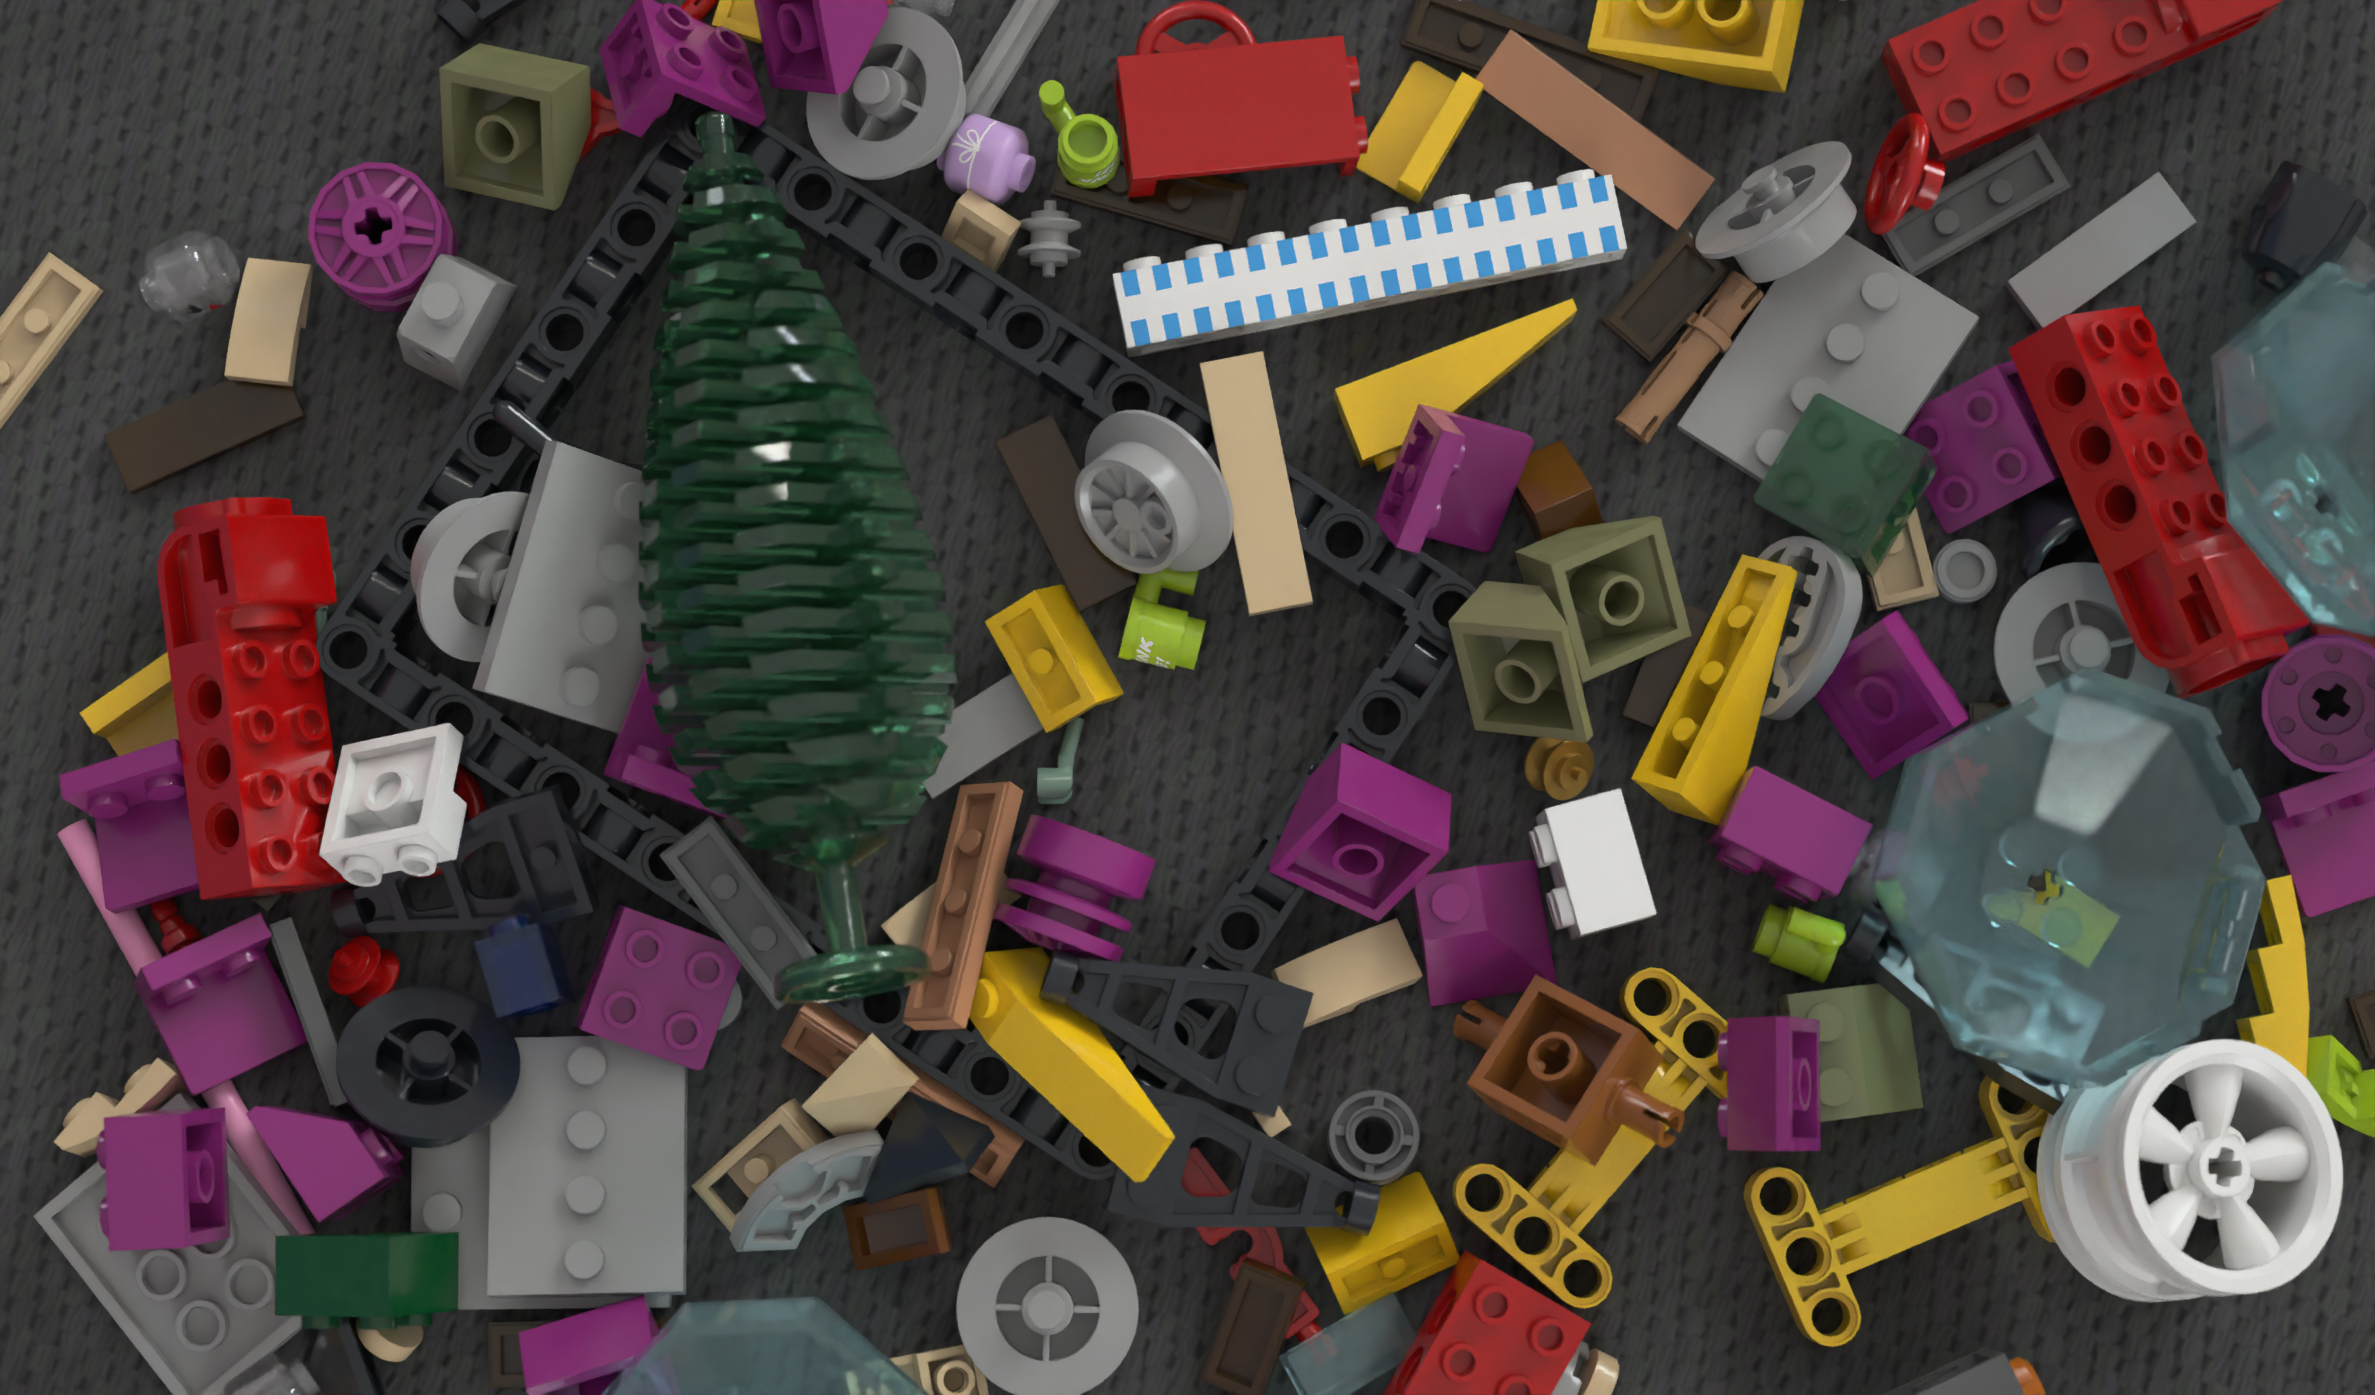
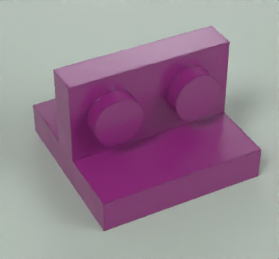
[1815,610,1969,780]

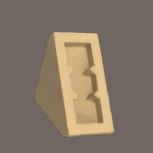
[801,1033,919,1137]

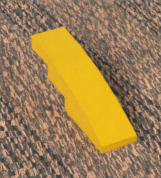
[2236,875,2310,1078]

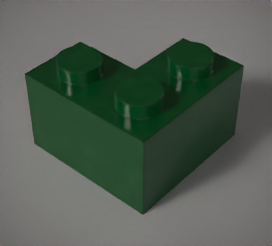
[275,1232,459,1330]

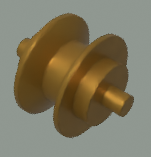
[1524,737,1594,800]

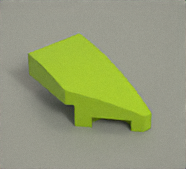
[2306,1035,2375,1138]

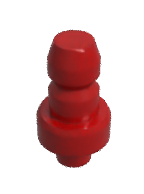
[150,898,202,955]

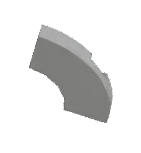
[730,1130,884,1252]

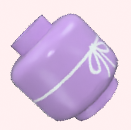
[937,114,1036,206]

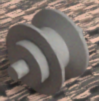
[1017,200,1081,277]

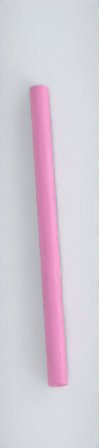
[57,819,316,1234]

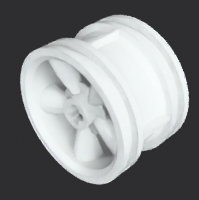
[2037,1039,2343,1302]

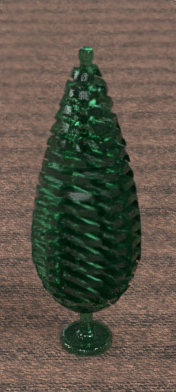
[638,111,957,1004]

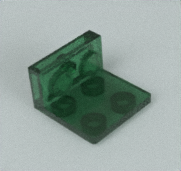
[1754,393,1938,578]

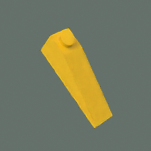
[1333,298,1577,472]
[1631,554,1798,826]
[969,947,1175,1183]

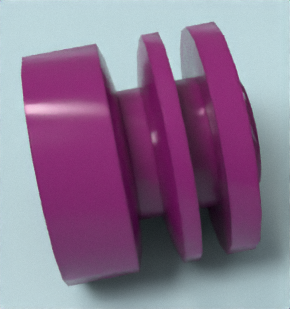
[308,162,459,312]
[2262,634,2375,772]
[993,814,1156,962]

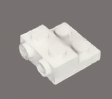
[319,723,467,887]

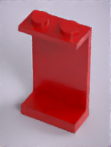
[1113,36,1368,198]

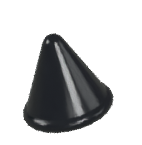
[2014,487,2098,582]

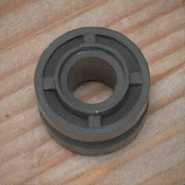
[1326,1090,1420,1187]

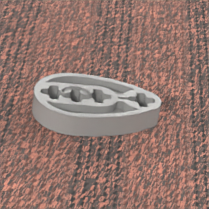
[1758,536,1863,721]

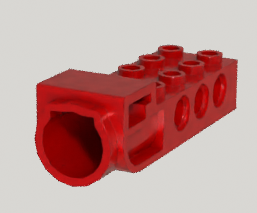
[1880,0,2282,163]
[2008,305,2310,698]
[158,497,348,900]
[1382,1250,1591,1395]

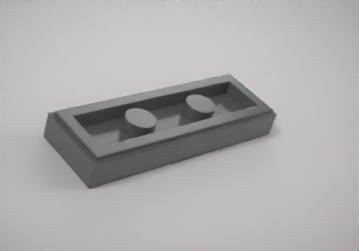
[1878,133,2071,277]
[660,816,830,1010]
[269,917,351,1110]

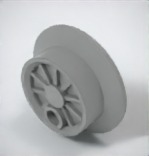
[806,7,966,180]
[1695,141,1857,283]
[1074,410,1234,574]
[410,491,530,662]
[1993,562,2170,741]
[956,1217,1139,1395]

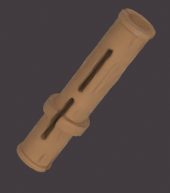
[1615,270,1764,445]

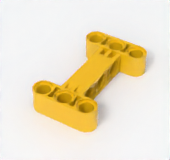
[1452,967,1727,1309]
[1743,1075,2056,1347]

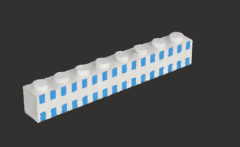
[1112,169,1627,358]

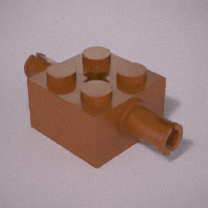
[1453,975,1685,1167]

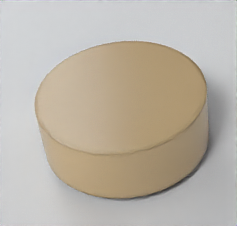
[355,1317,423,1362]
[1576,1348,1619,1395]

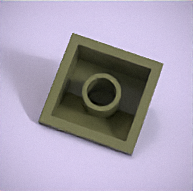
[439,43,591,211]
[1515,516,1692,683]
[1448,581,1593,742]
[1778,983,1923,1122]

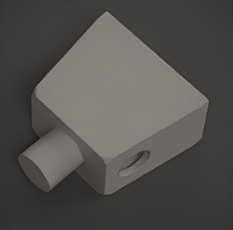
[397,254,517,391]

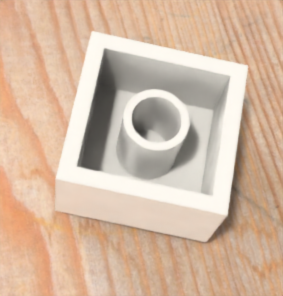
[1528,788,1657,940]

